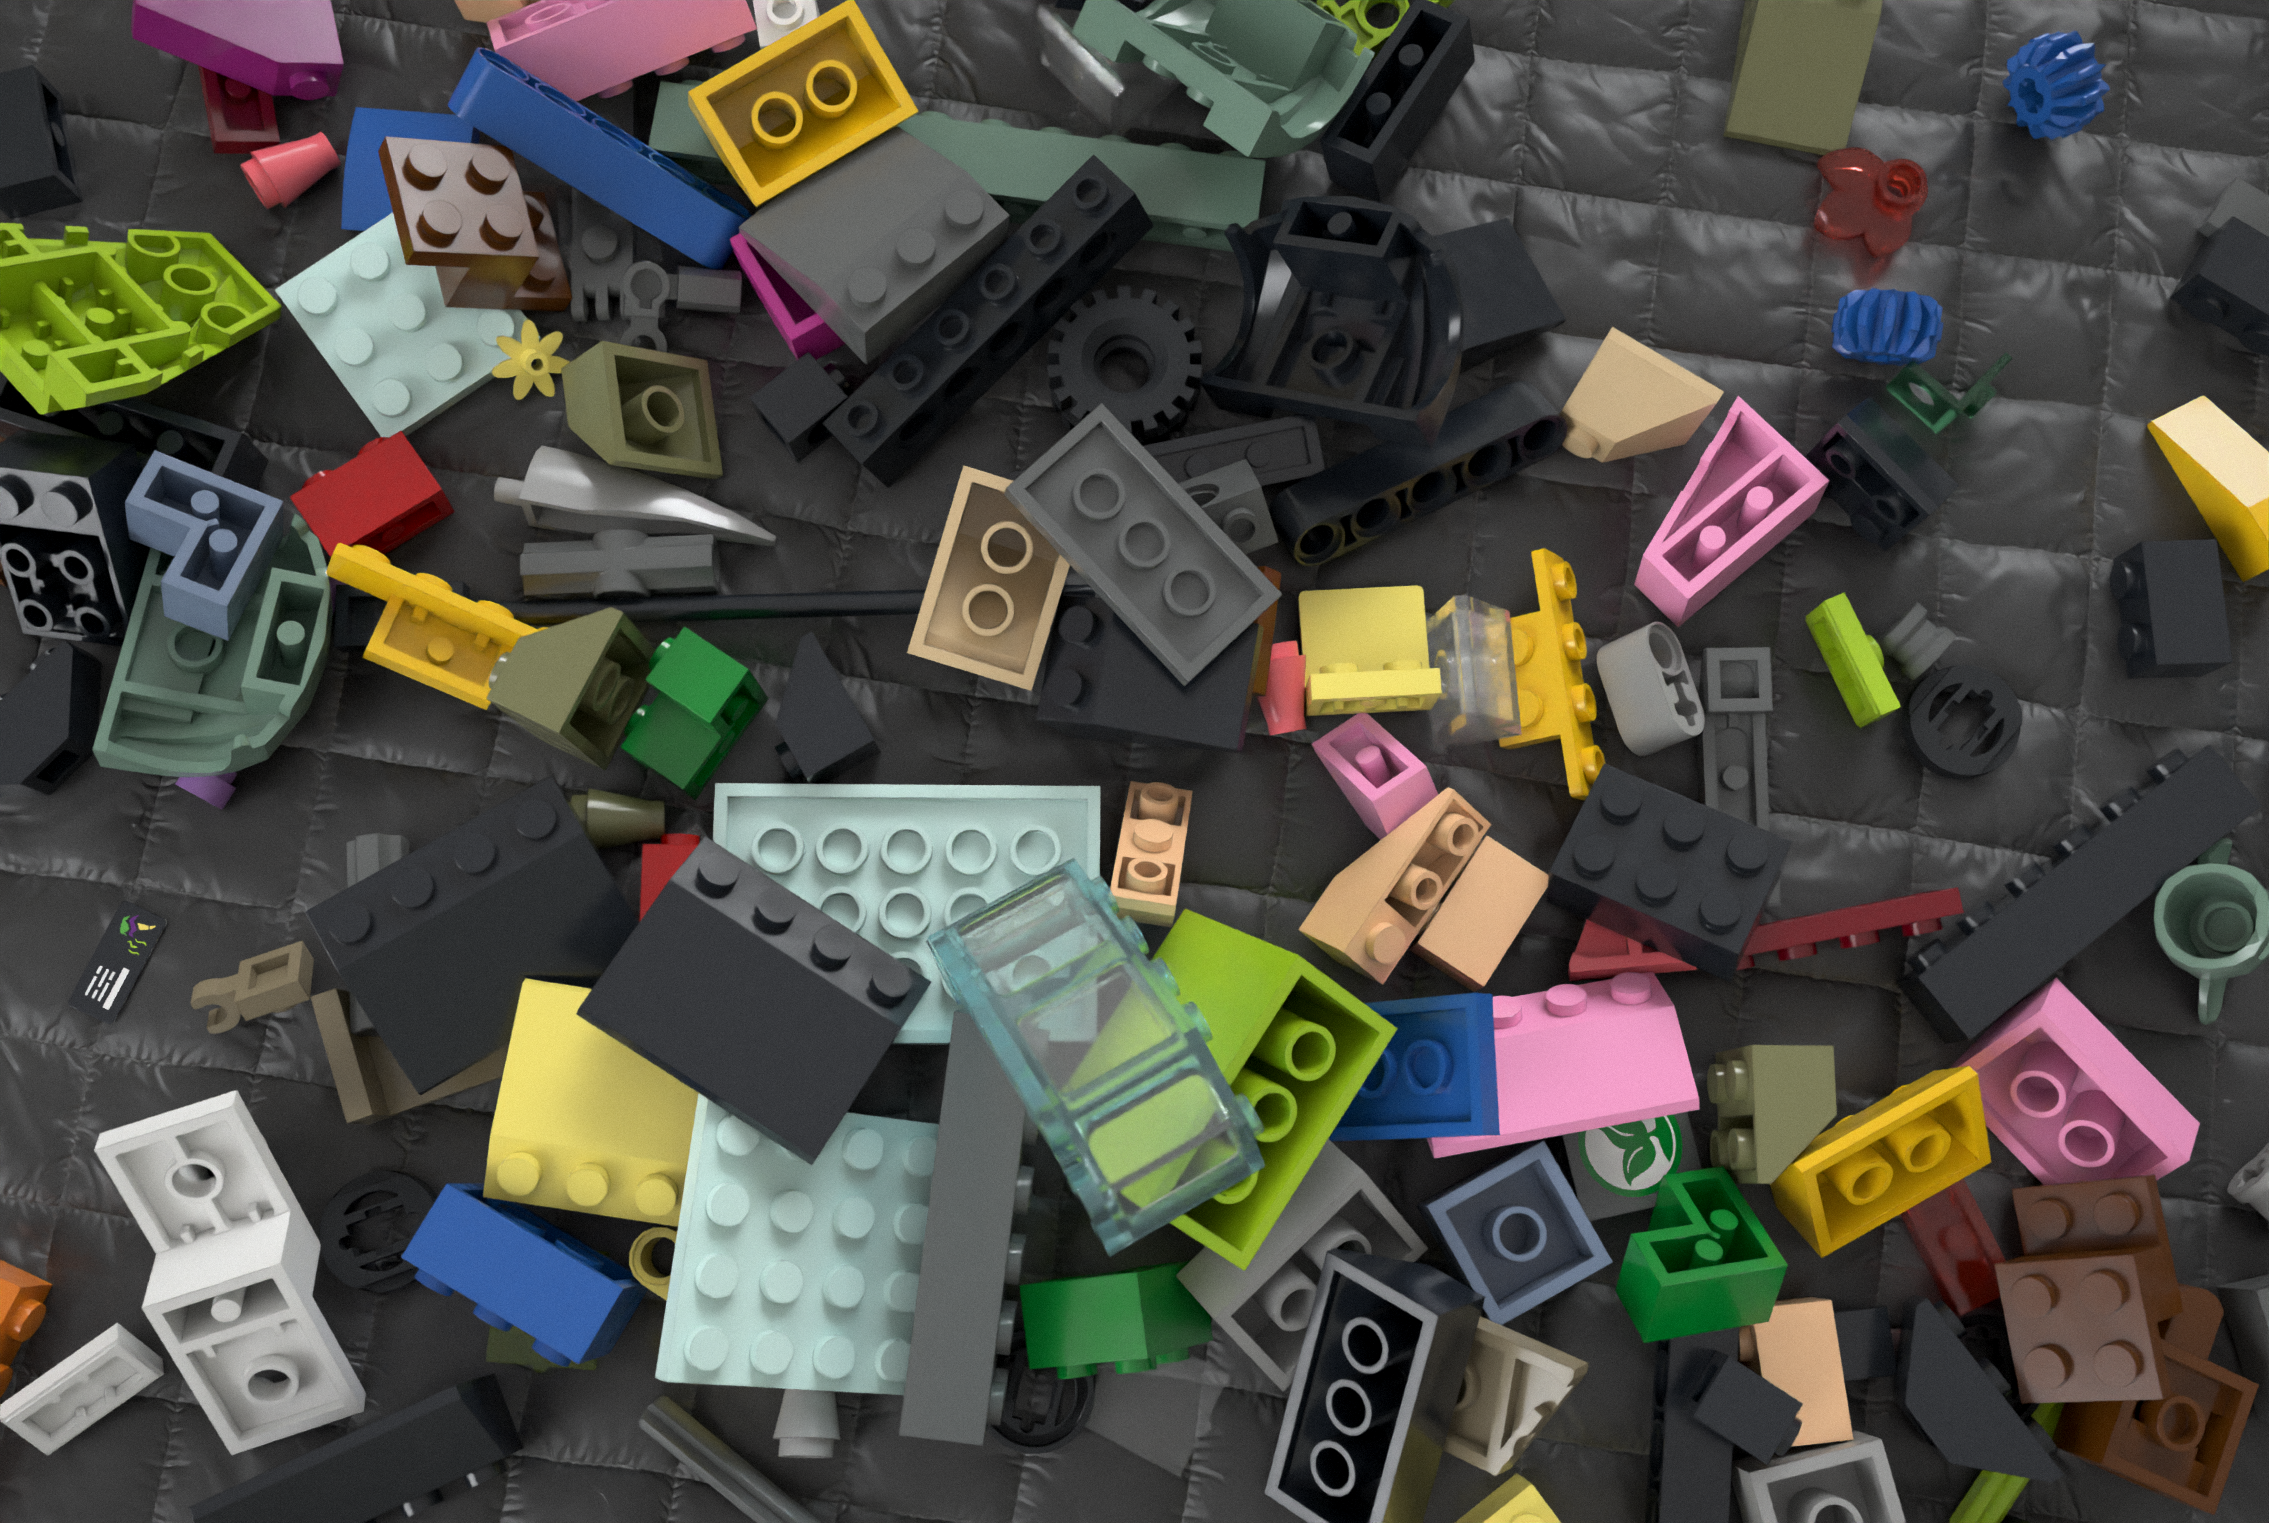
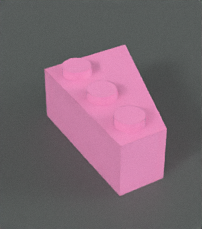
[1634,396,1830,627]

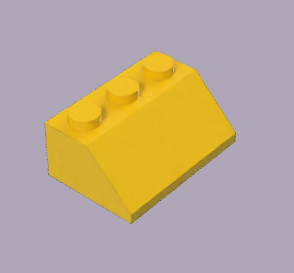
[688,0,919,208]
[1770,1066,1992,1258]

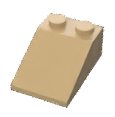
[907,465,1070,691]

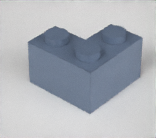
[125,450,283,641]

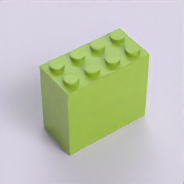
[1040,908,1398,1271]

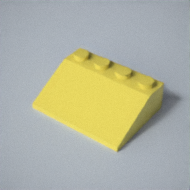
[483,978,700,1227]

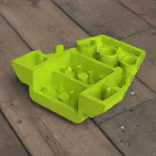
[0,223,282,414]

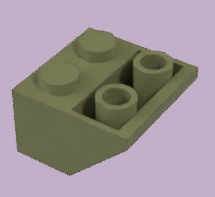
[1707,1045,1837,1184]

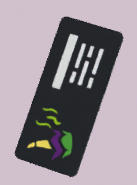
[68,901,167,1024]

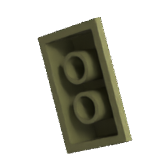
[486,607,656,771]

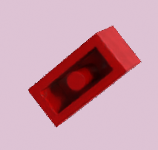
[289,431,455,557]

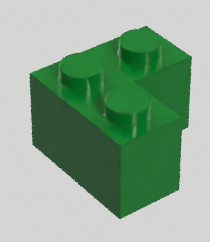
[621,627,769,801]
[1615,1166,1788,1343]
[1019,1260,1213,1379]

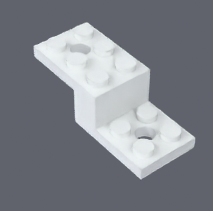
[94,1090,366,1455]

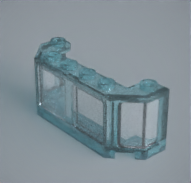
[925,858,1265,1256]

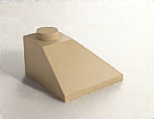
[1560,327,1724,463]

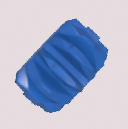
[2002,31,2110,140]
[1831,288,1944,366]

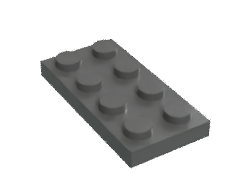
[1004,403,1282,686]

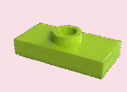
[1805,592,1901,728]

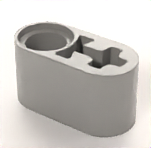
[1597,622,1705,757]

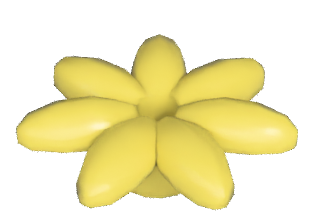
[491,320,570,400]

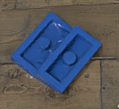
[341,107,480,231]

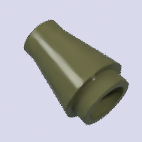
[571,788,665,850]

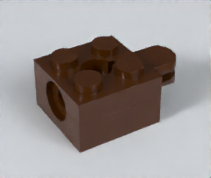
[2052,1283,2259,1516]

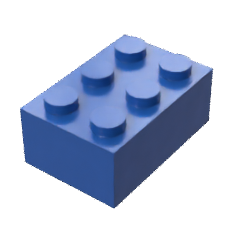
[401,1183,648,1367]

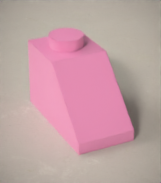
[1312,713,1439,840]

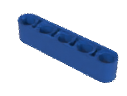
[448,47,752,269]

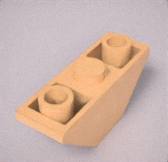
[1107,781,1193,927]

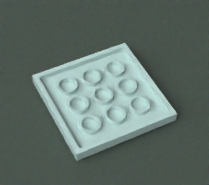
[655,1094,939,1395]

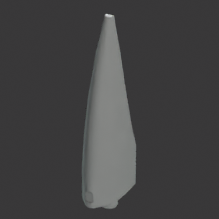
[494,446,777,547]

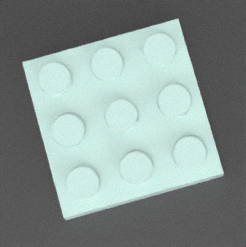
[275,213,541,438]

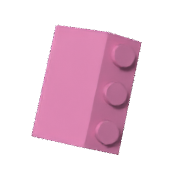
[1948,977,2200,1185]

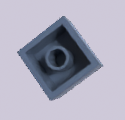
[1416,1141,1612,1325]

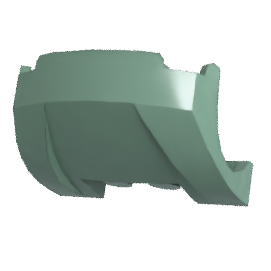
[1071,0,1375,158]
[92,513,333,777]

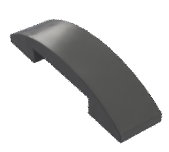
[1697,647,1781,904]

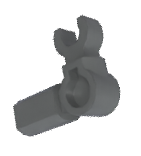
[619,260,742,353]

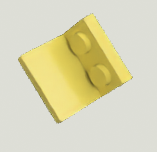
[1298,585,1442,716]

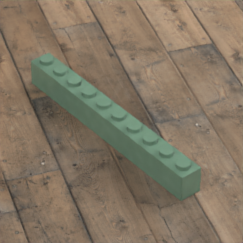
[648,80,1266,252]

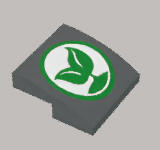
[1560,1112,1702,1221]

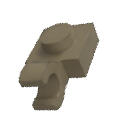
[190,941,314,1034]

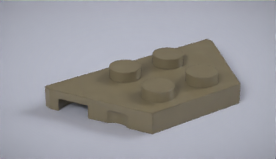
[1443,1316,1589,1476]

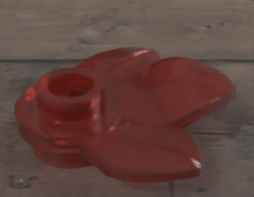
[1813,147,1928,258]

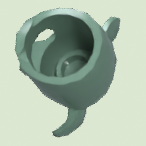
[2153,838,2269,1025]

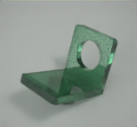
[1886,352,2013,434]

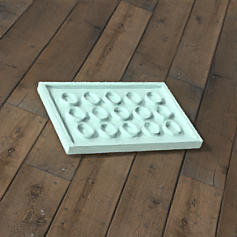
[713,783,1101,1046]

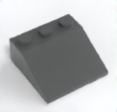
[739,126,1010,365]

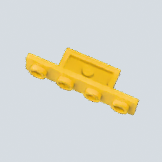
[326,543,548,710]
[1481,548,1606,801]

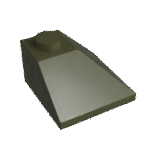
[561,341,723,480]

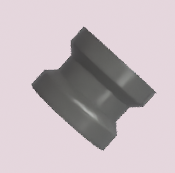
[1876,602,1956,681]

